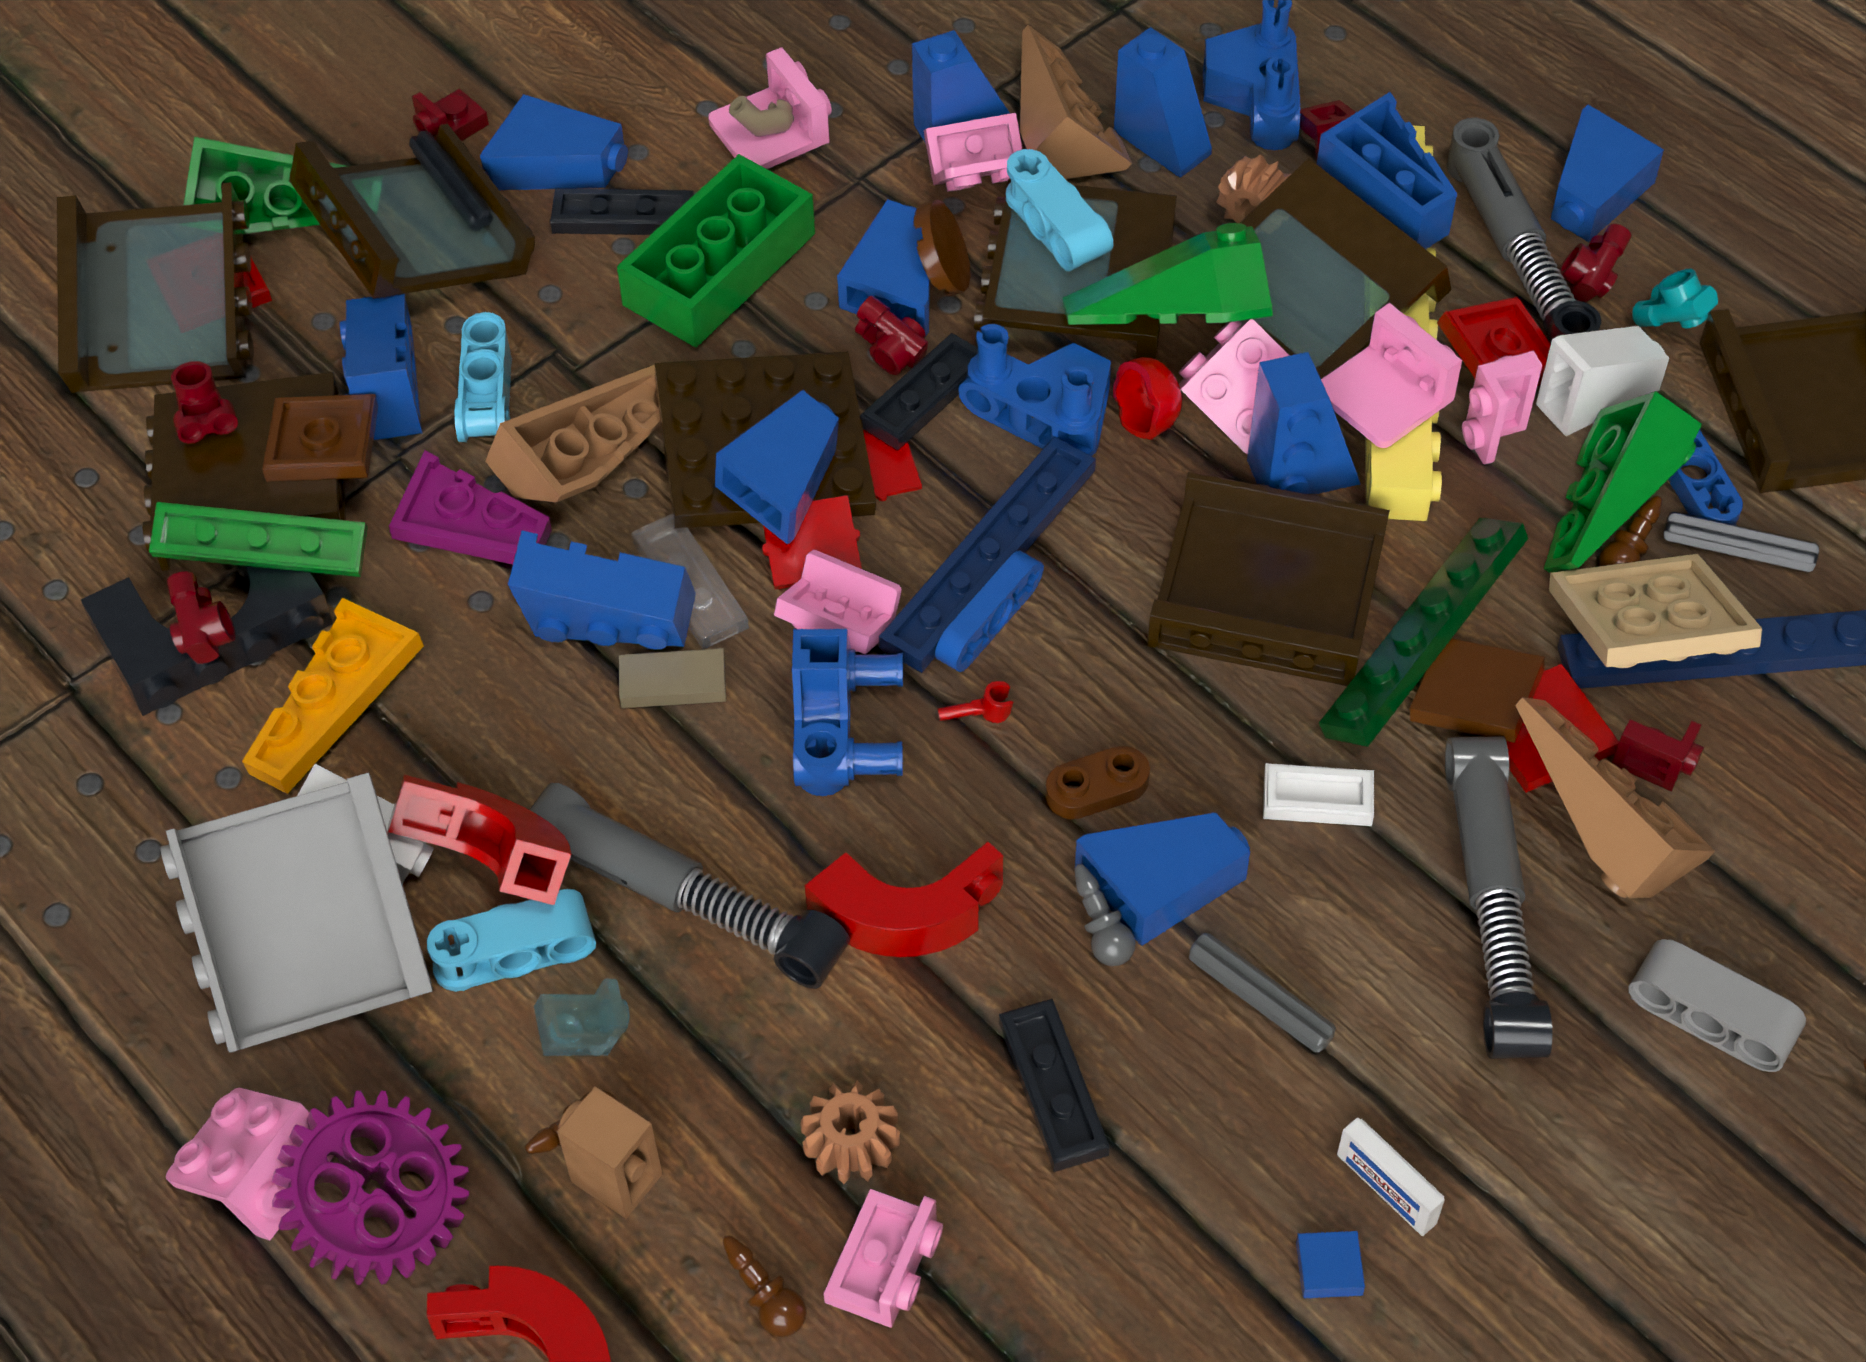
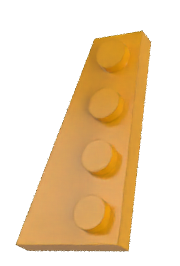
[242,598,424,794]

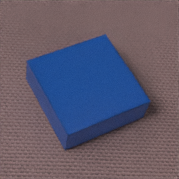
[1296,1231,1365,1298]

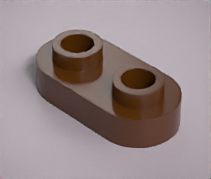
[1046,746,1150,819]

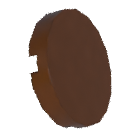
[913,199,971,297]

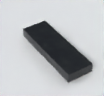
[550,188,694,235]
[860,333,978,450]
[999,998,1110,1172]

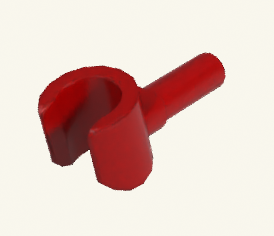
[937,681,1013,723]

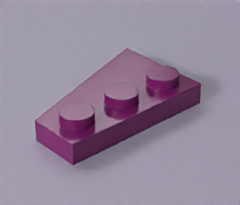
[389,450,552,564]

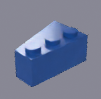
[1317,92,1457,249]
[339,294,422,440]
[1247,352,1361,494]

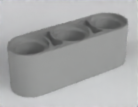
[1629,939,1806,1072]

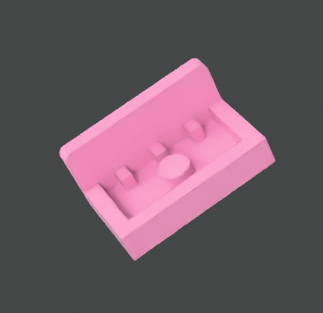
[1462,351,1542,465]
[774,550,902,655]
[824,1189,943,1328]

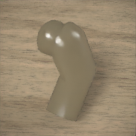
[729,96,794,137]

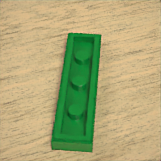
[149,502,368,577]

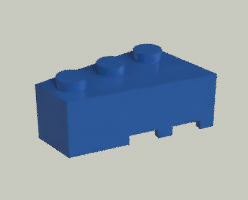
[508,530,696,650]

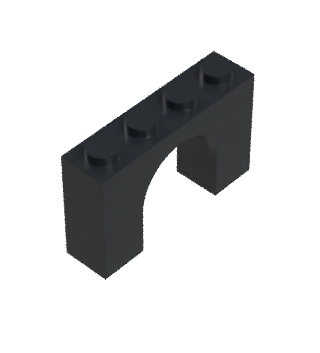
[81,565,333,716]

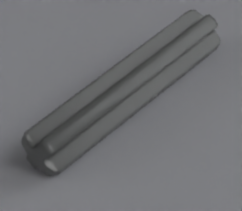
[1189,933,1336,1053]

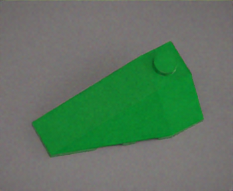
[180,137,382,235]
[1062,223,1273,325]
[1544,391,1702,573]

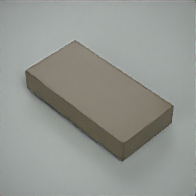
[619,648,726,708]

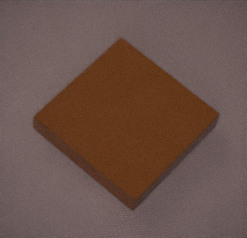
[262,394,378,482]
[1410,639,1545,743]

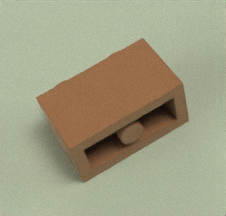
[557,1086,663,1219]

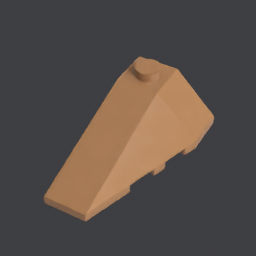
[1020,25,1132,179]
[485,365,661,502]
[1515,697,1715,898]

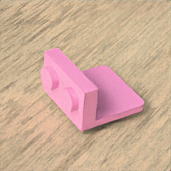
[708,47,832,169]
[923,113,1022,192]
[1321,303,1462,448]
[1179,319,1290,454]
[166,1088,334,1240]

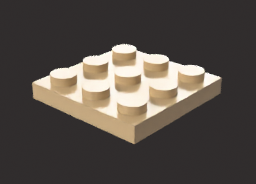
[1549,554,1762,668]

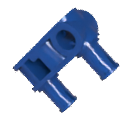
[1202,0,1300,150]
[958,324,1111,456]
[792,629,903,796]

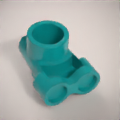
[1632,269,1718,329]

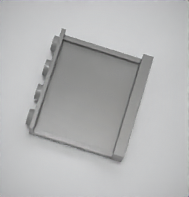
[160,773,433,1053]

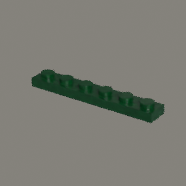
[1319,517,1529,747]

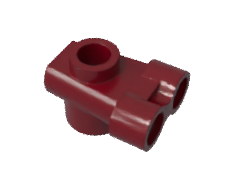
[1559,224,1632,303]
[855,295,928,375]
[171,361,238,444]
[167,571,236,664]

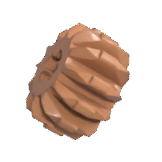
[1216,154,1291,236]
[801,1080,900,1184]

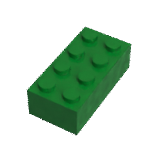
[617,154,815,348]

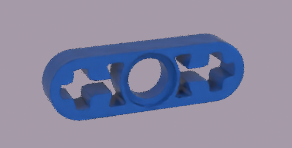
[1668,430,1743,525]
[935,550,1044,672]

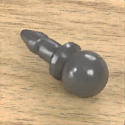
[1075,864,1136,966]

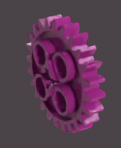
[271,1090,469,1285]

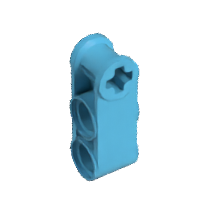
[1006,149,1113,272]
[454,312,512,442]
[427,889,596,992]

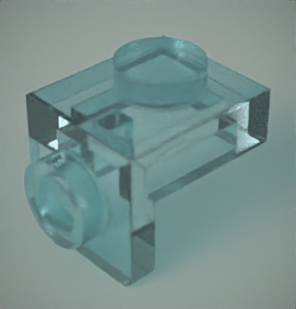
[534,979,629,1056]

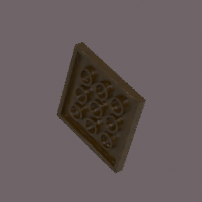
[655,351,876,529]

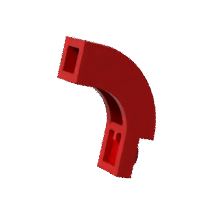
[388,774,571,905]
[805,842,1003,957]
[426,1266,612,1362]

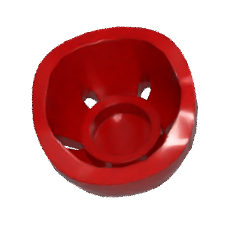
[1113,357,1182,440]

